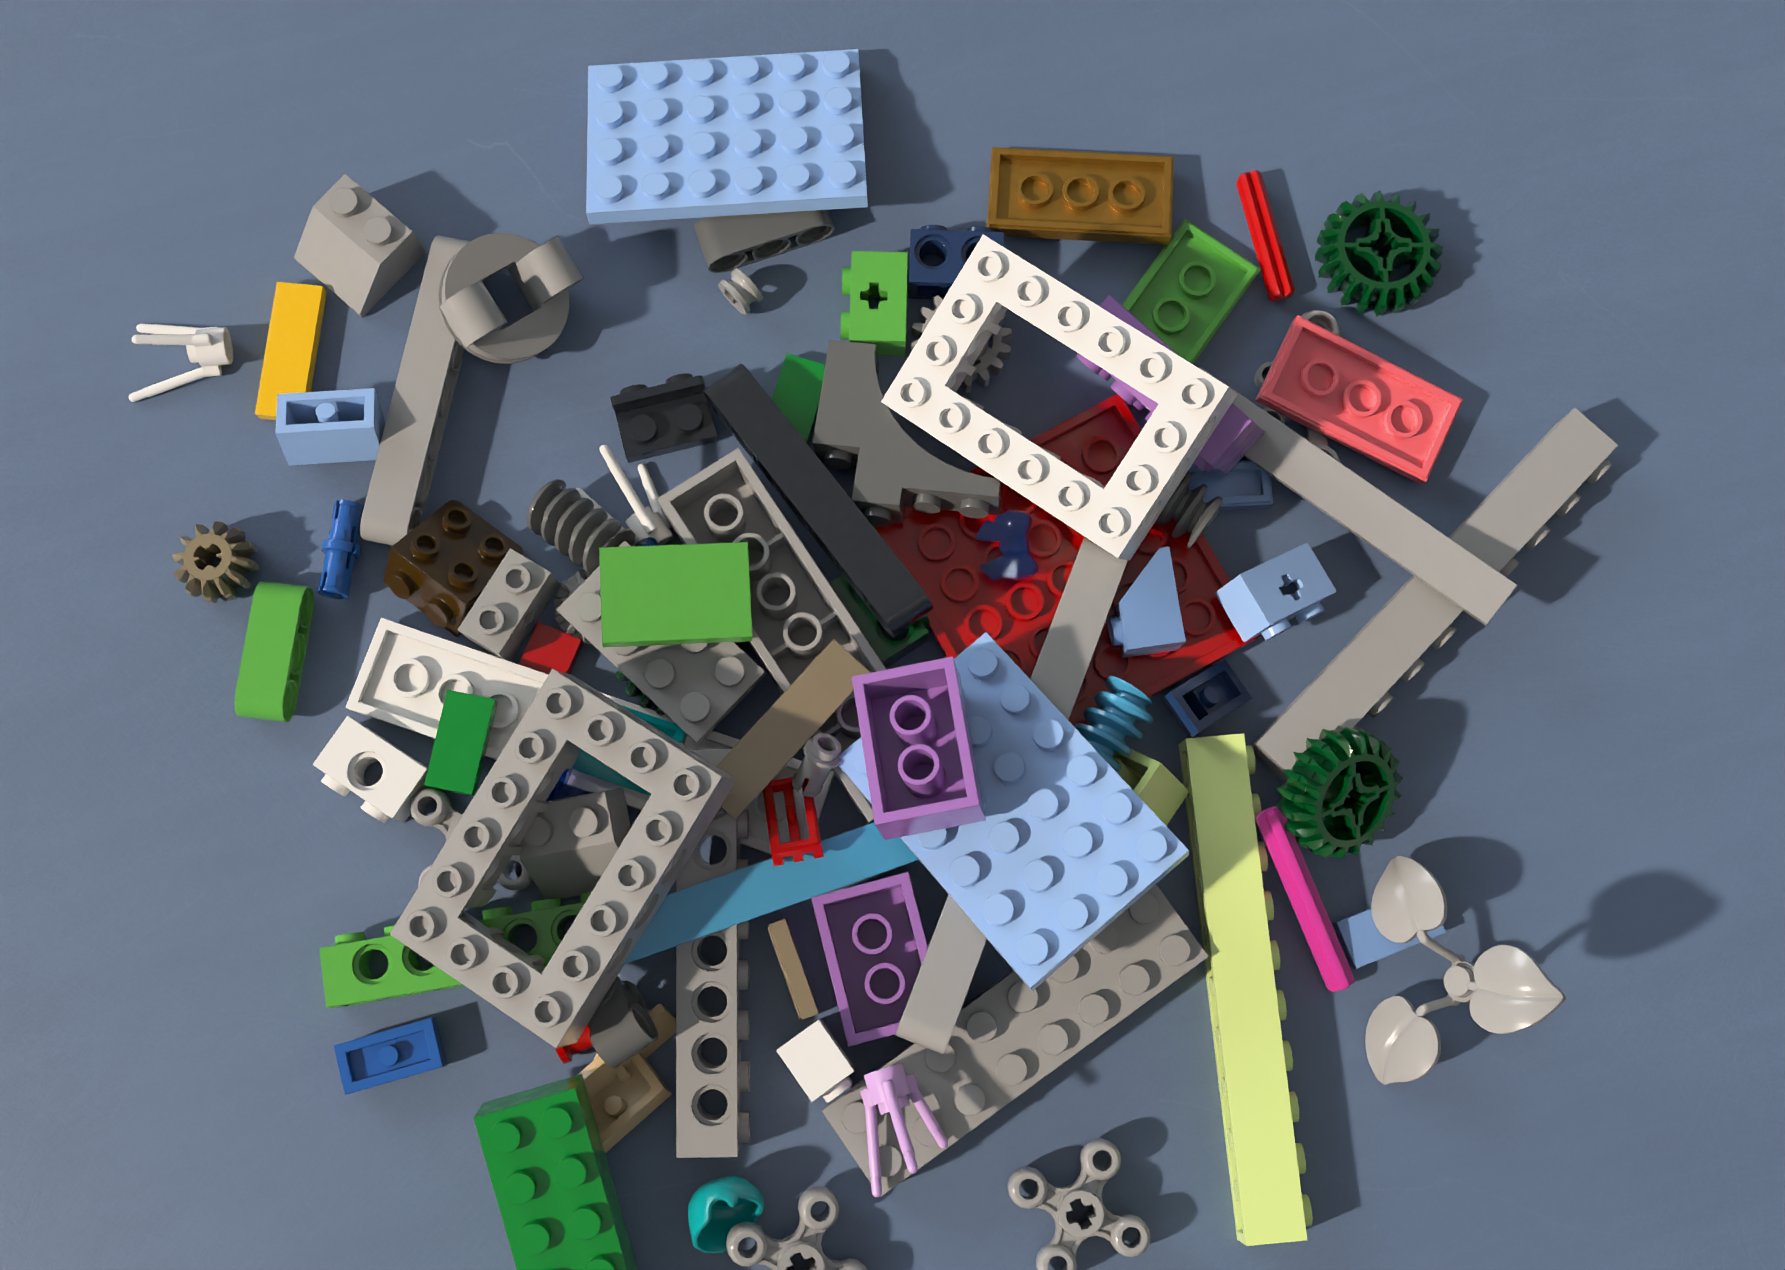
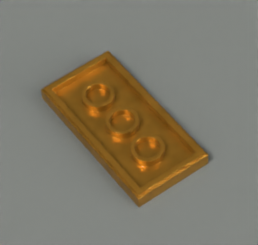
[987,147,1174,245]

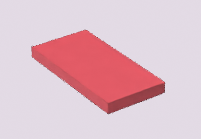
[1255,315,1464,485]

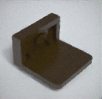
[384,500,523,637]

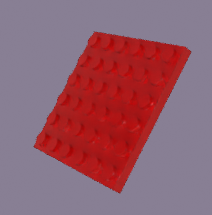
[873,394,1262,726]

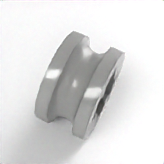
[718,268,763,315]

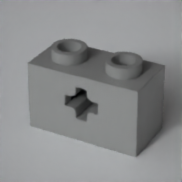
[458,548,561,662]

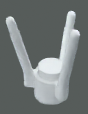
[129,324,233,402]
[576,445,674,546]

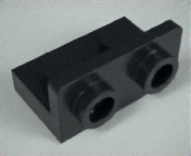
[610,373,719,463]

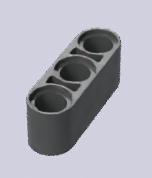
[694,210,835,273]

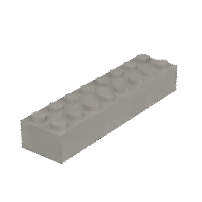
[657,448,886,825]
[822,884,1209,1197]

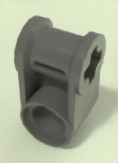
[588,975,658,1069]

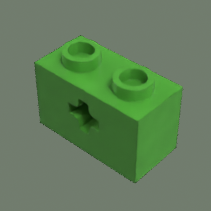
[841,251,908,357]

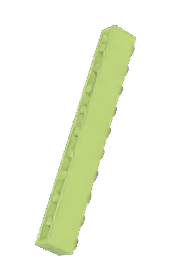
[1178,733,1313,1246]

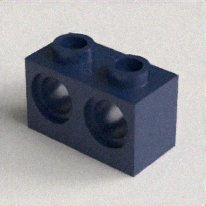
[908,224,1004,299]

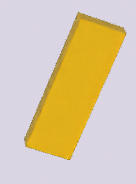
[255,282,327,420]

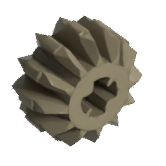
[171,521,260,603]

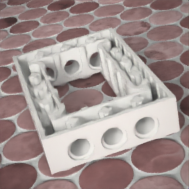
[881,235,1238,560]

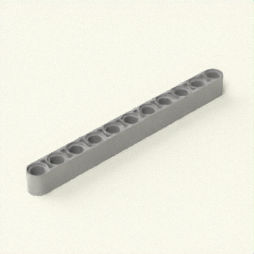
[895,537,1128,1054]

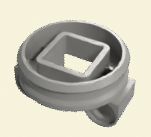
[438,233,584,364]

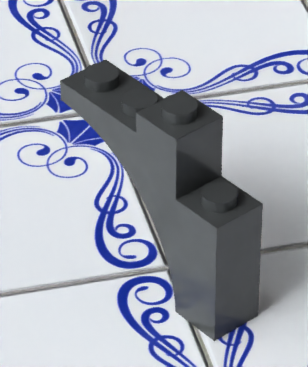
[813,340,1002,527]

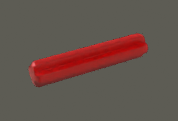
[1236,170,1295,302]

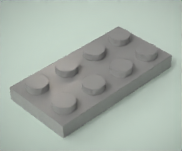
[556,541,766,745]

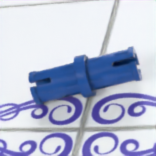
[317,500,364,599]

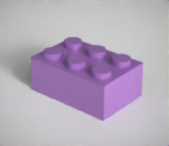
[852,656,986,840]
[811,872,928,1047]

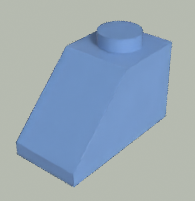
[1108,547,1186,658]

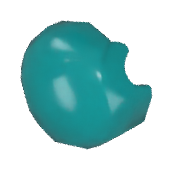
[688,1176,764,1253]

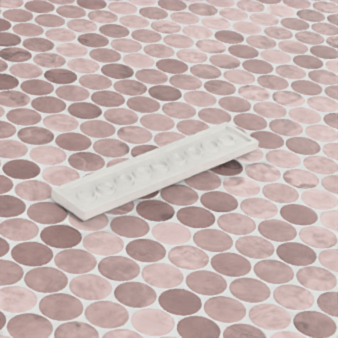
[345,618,834,855]

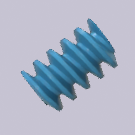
[1074,676,1154,772]

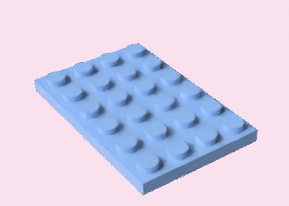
[586,49,868,225]
[838,632,1189,991]

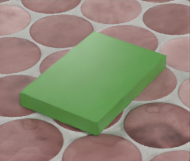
[1122,219,1261,365]
[599,542,752,647]

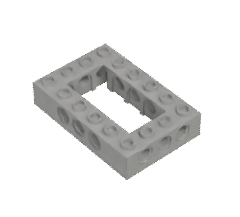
[390,669,737,1048]

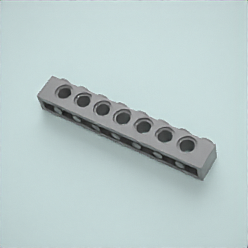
[676,749,750,1158]

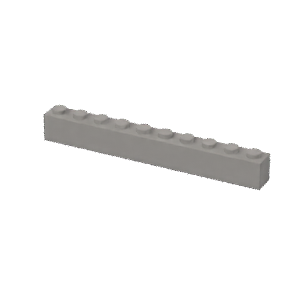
[1251,407,1618,784]

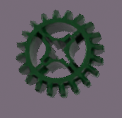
[1315,190,1443,317]
[1276,725,1403,859]

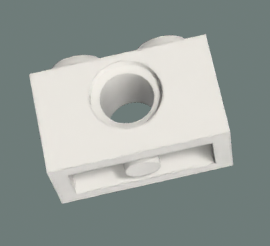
[313,716,429,824]
[776,1018,856,1103]

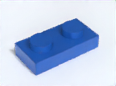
[333,1017,447,1095]

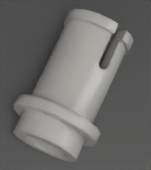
[791,733,842,797]

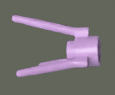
[860,1063,948,1197]

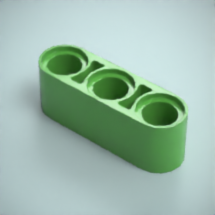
[234,581,314,723]

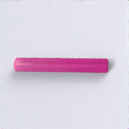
[1256,806,1355,992]

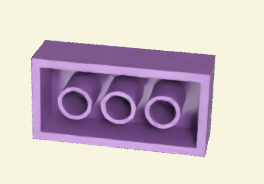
[1076,295,1265,475]

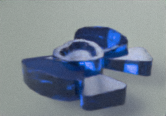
[976,511,1039,582]

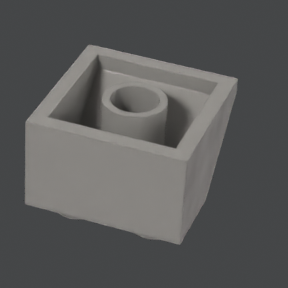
[294,174,426,318]
[519,787,631,900]

